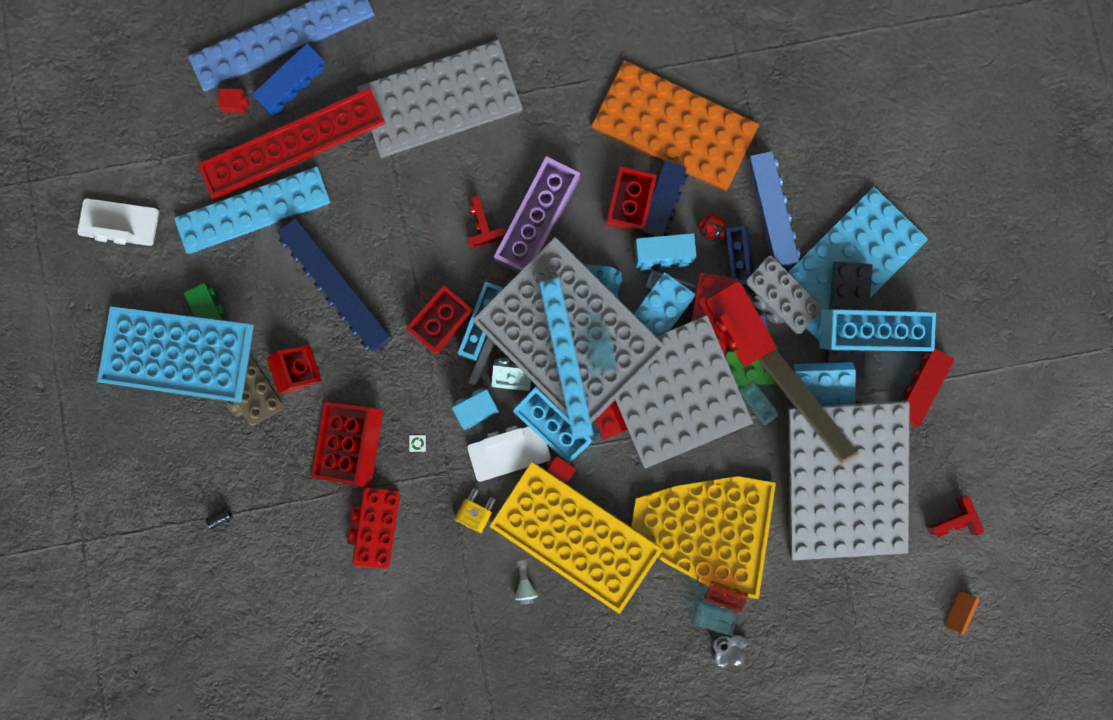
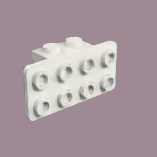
[77,199,159,246]
[468,426,551,482]

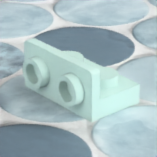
[492,357,531,391]

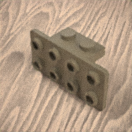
[225,354,283,425]

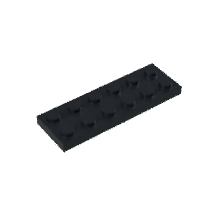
[825,261,873,379]

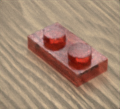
[704,581,748,613]

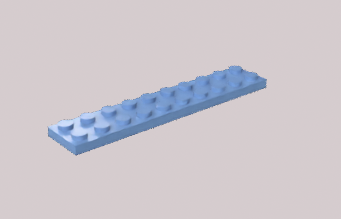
[188,0,374,92]

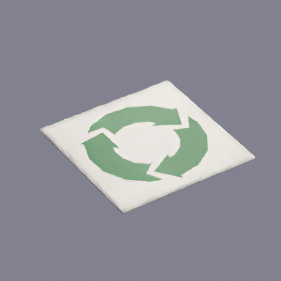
[409,435,426,452]

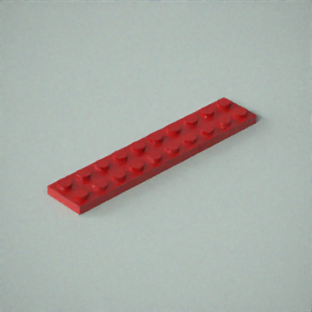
[198,88,386,200]

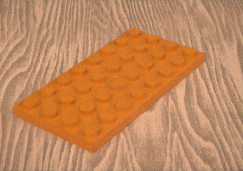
[592,60,759,192]

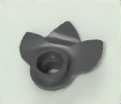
[713,634,749,669]

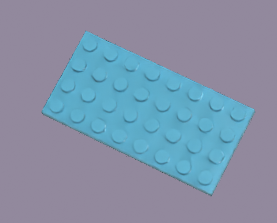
[788,187,928,343]
[97,306,254,403]

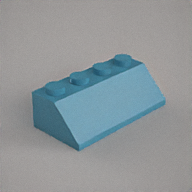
[513,386,599,464]

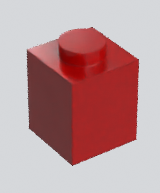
[218,89,249,113]
[545,457,576,484]

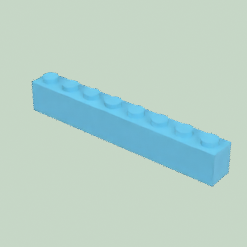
[540,278,594,439]

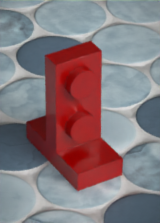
[468,196,506,249]
[927,496,985,537]

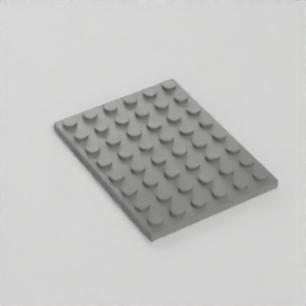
[472,237,666,423]
[788,401,909,560]

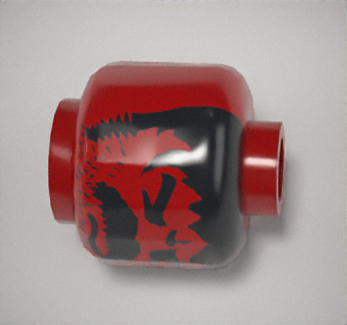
[698,213,726,242]

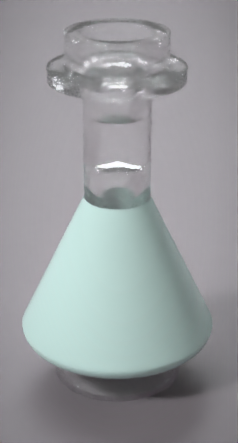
[514,559,538,605]

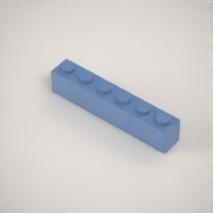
[747,151,800,267]

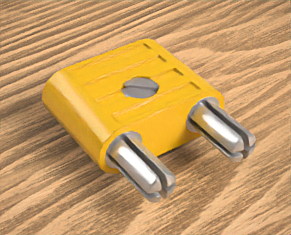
[454,488,496,533]

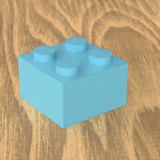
[452,388,499,430]

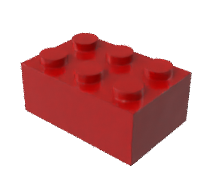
[406,285,474,356]

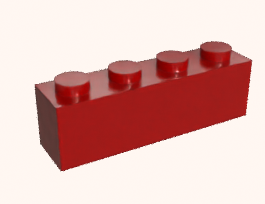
[902,348,955,427]

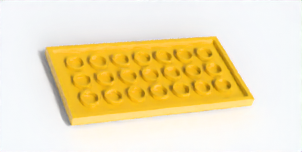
[489,461,663,614]

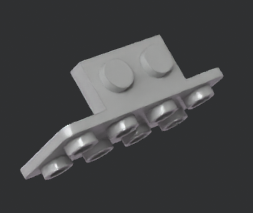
[746,256,822,334]

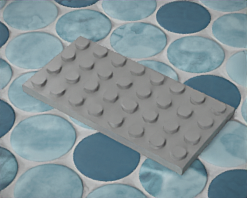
[357,40,523,158]

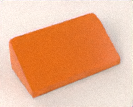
[945,591,979,635]

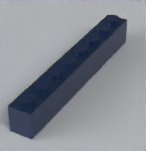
[277,219,392,353]

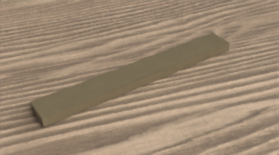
[758,349,860,465]

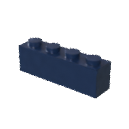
[639,160,688,238]

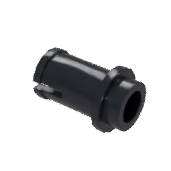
[205,508,233,530]

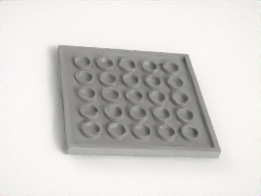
[615,316,753,469]

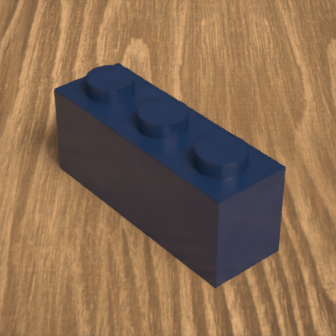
[726,225,754,286]

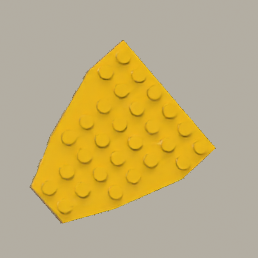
[631,476,776,599]

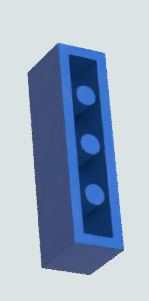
[252,44,326,116]

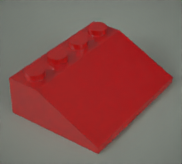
[311,402,384,487]

